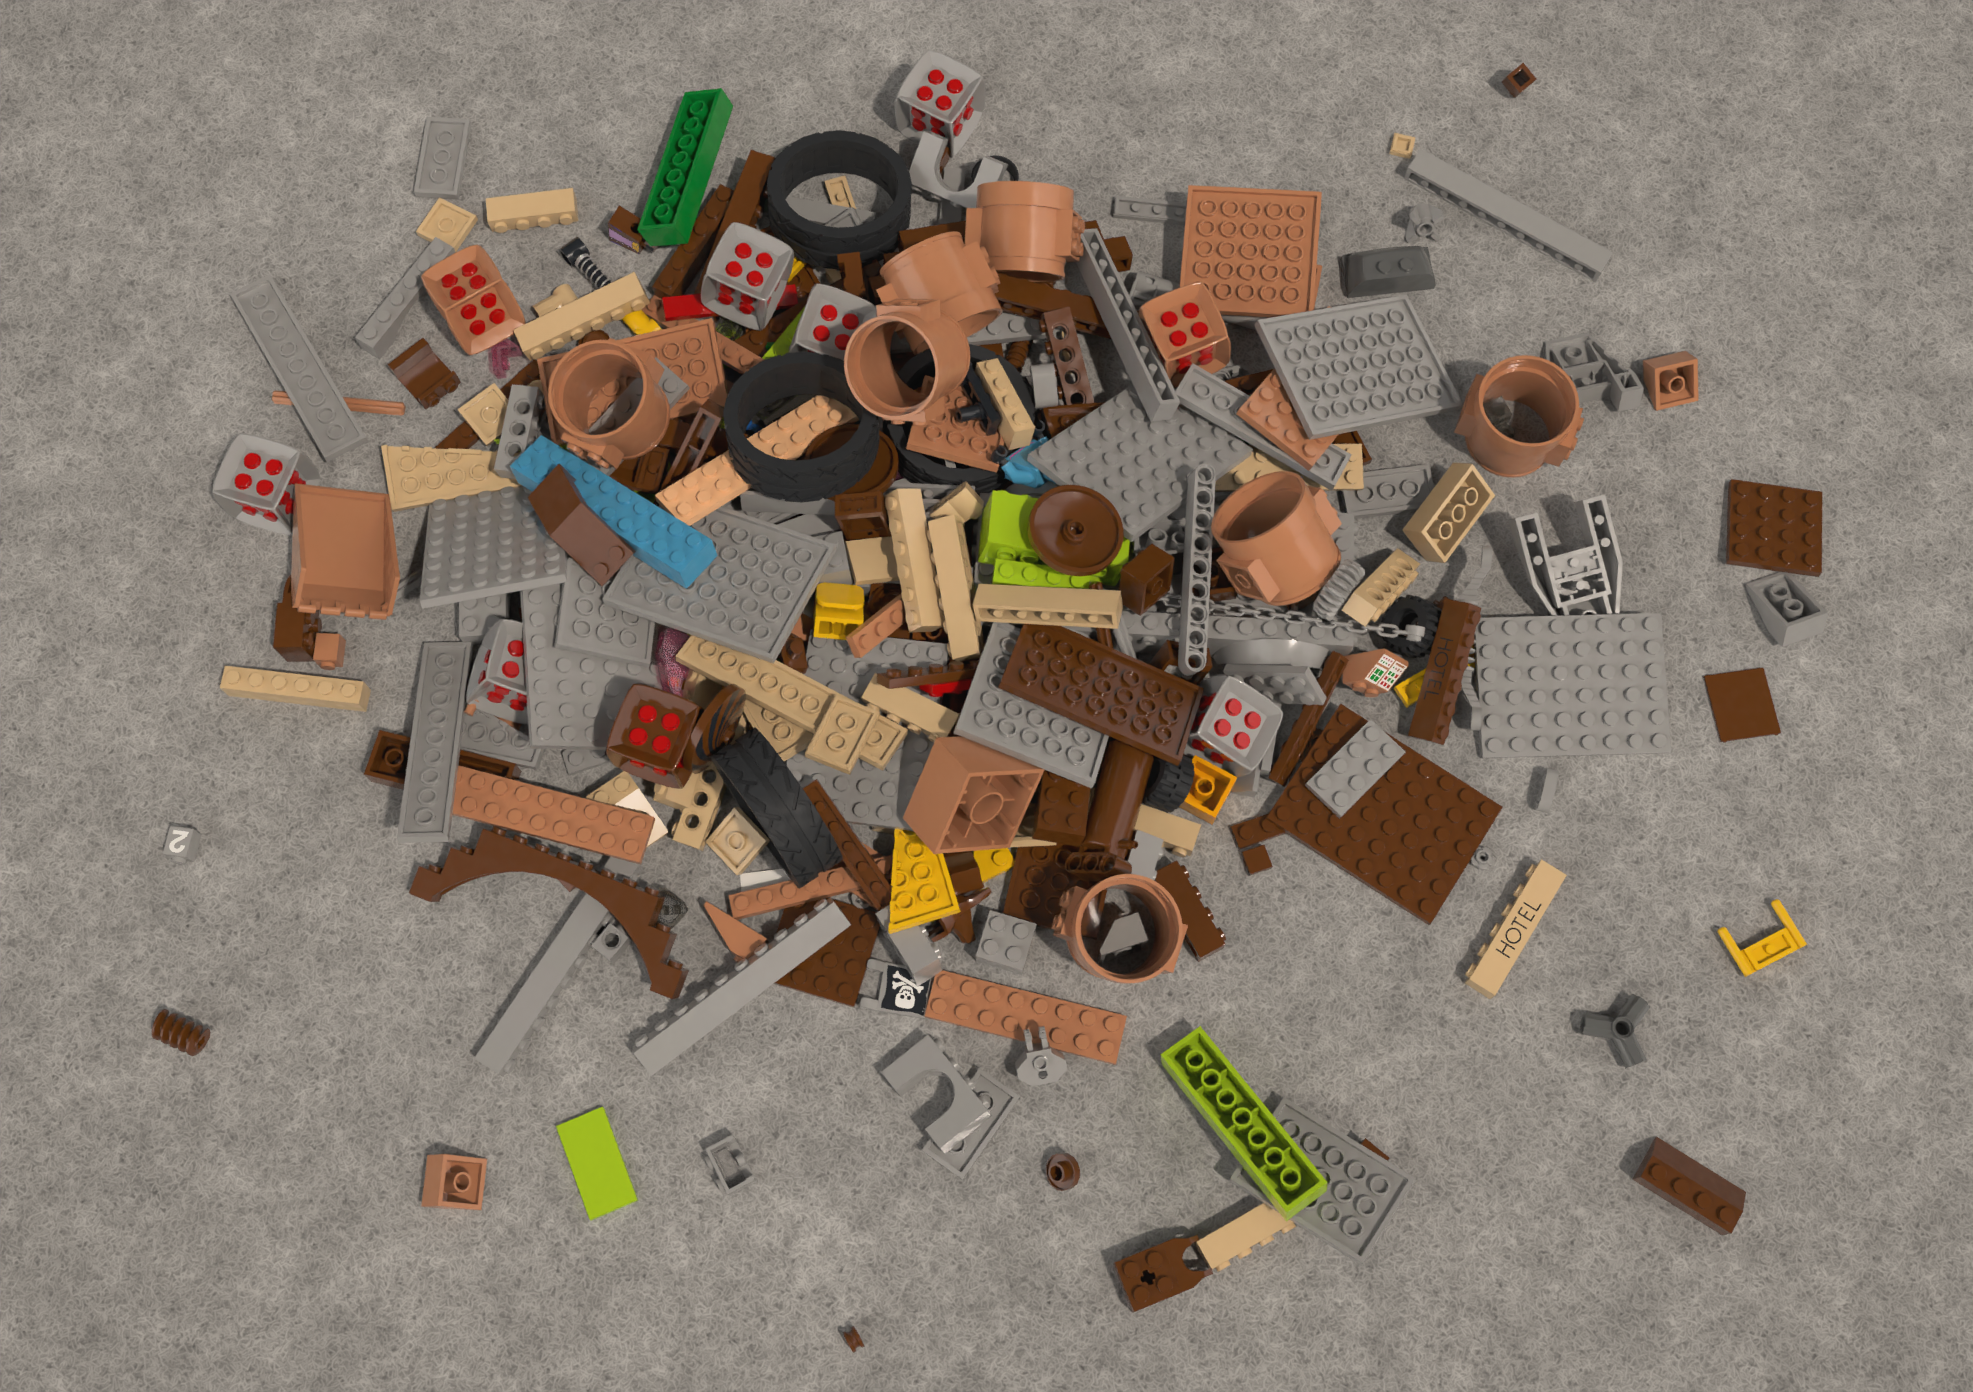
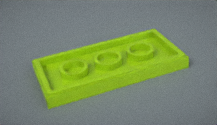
[556,1106,639,1221]

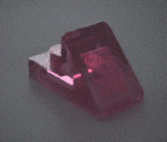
[491,338,523,379]

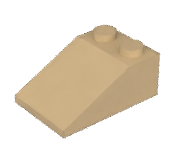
[586,771,669,847]

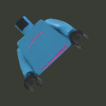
[991,420,1056,489]

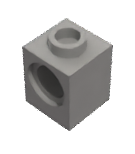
[591,923,632,965]

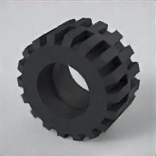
[1381,595,1442,658]
[1142,755,1194,813]

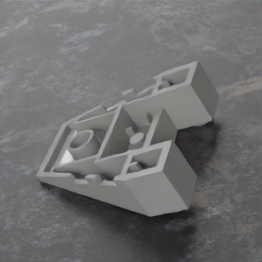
[1545,333,1644,412]

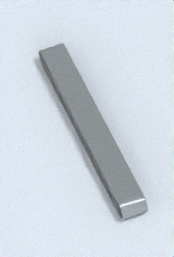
[1178,463,1216,676]

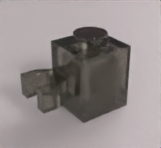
[1483,396,1515,438]

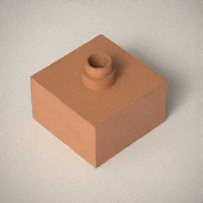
[903,737,1044,854]

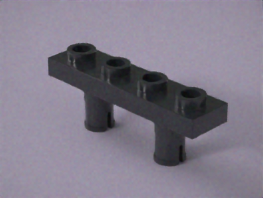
[956,360,1000,436]

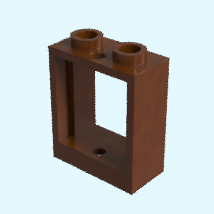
[835,491,892,541]
[1149,640,1212,686]

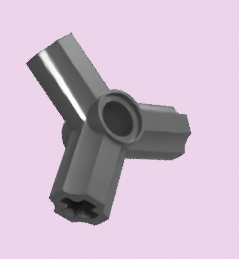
[1580,994,1650,1069]

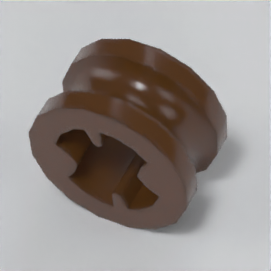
[842,1326,865,1353]

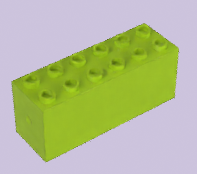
[978,490,1130,586]

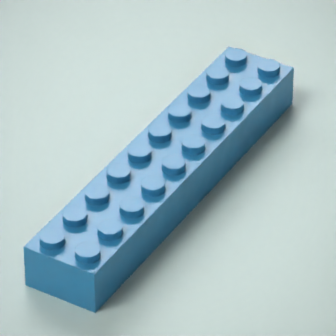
[510,435,718,589]

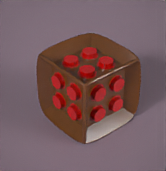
[606,684,705,789]

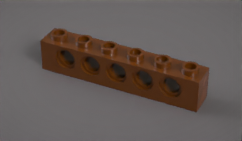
[1039,306,1094,405]

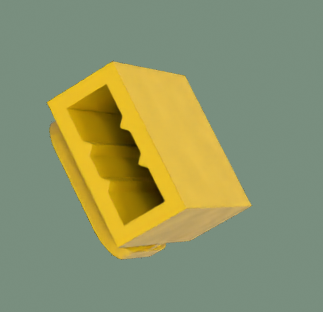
[813,582,864,640]

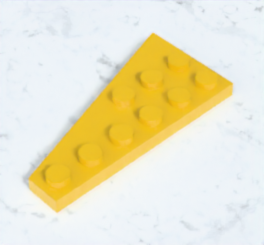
[888,829,961,934]

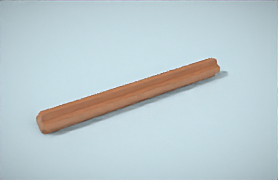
[272,390,406,416]

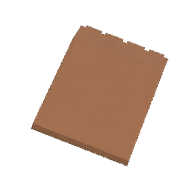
[291,483,400,620]

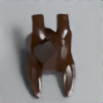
[927,882,992,944]

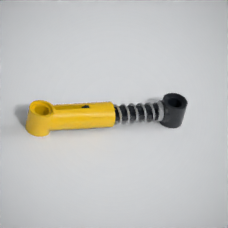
[559,237,662,335]

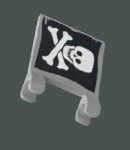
[860,959,931,1019]

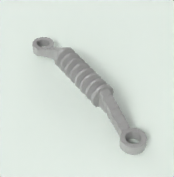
[1456,546,1492,731]

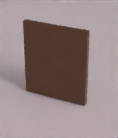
[1704,667,1781,743]

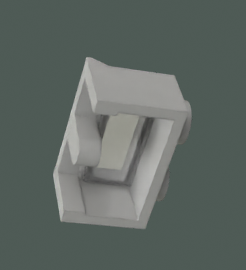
[704,1135,757,1196]

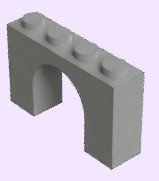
[909,131,1008,209]
[882,1035,992,1154]

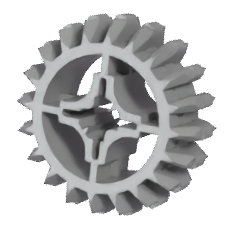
[1313,559,1365,621]

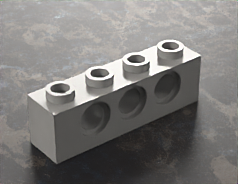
[494,384,545,479]

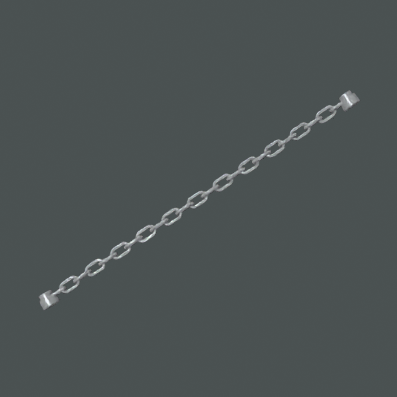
[1089,583,1425,642]

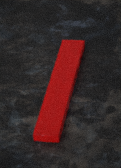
[662,284,798,321]

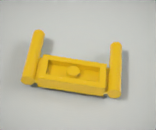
[1718,899,1807,977]

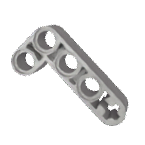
[1025,363,1058,409]

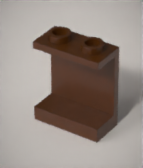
[388,338,461,410]

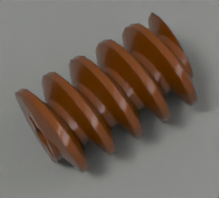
[152,1009,211,1056]

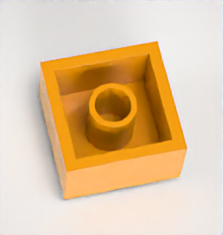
[1180,755,1237,825]

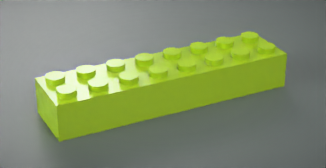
[1160,1026,1327,1221]

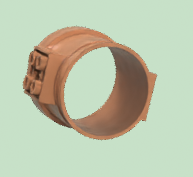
[965,181,1085,282]
[876,231,1002,355]
[844,299,970,425]
[548,338,670,469]
[1454,355,1584,477]
[1211,471,1342,606]
[1051,874,1188,984]

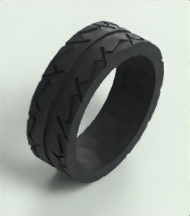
[767,130,912,270]
[883,344,1035,497]
[723,352,880,503]
[711,727,843,888]

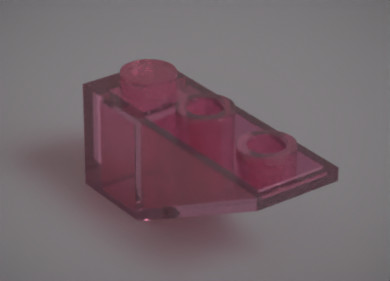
[654,628,690,697]

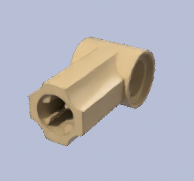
[533,284,578,317]

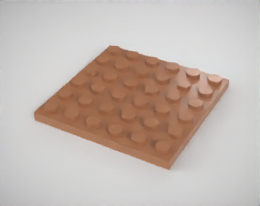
[1180,185,1322,317]

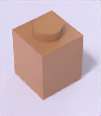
[313,633,346,670]

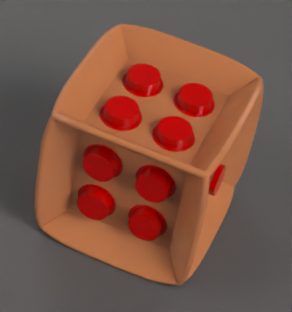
[421,244,526,355]
[1139,282,1231,388]

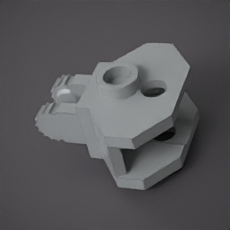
[1014,1026,1067,1086]

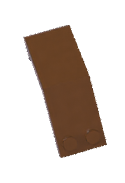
[527,464,636,586]

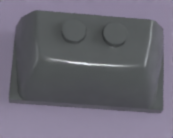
[1340,246,1436,298]

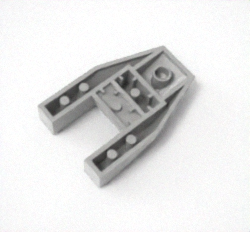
[1508,494,1623,616]

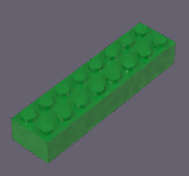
[637,88,733,246]

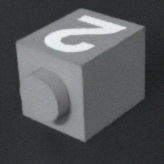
[163,826,201,865]

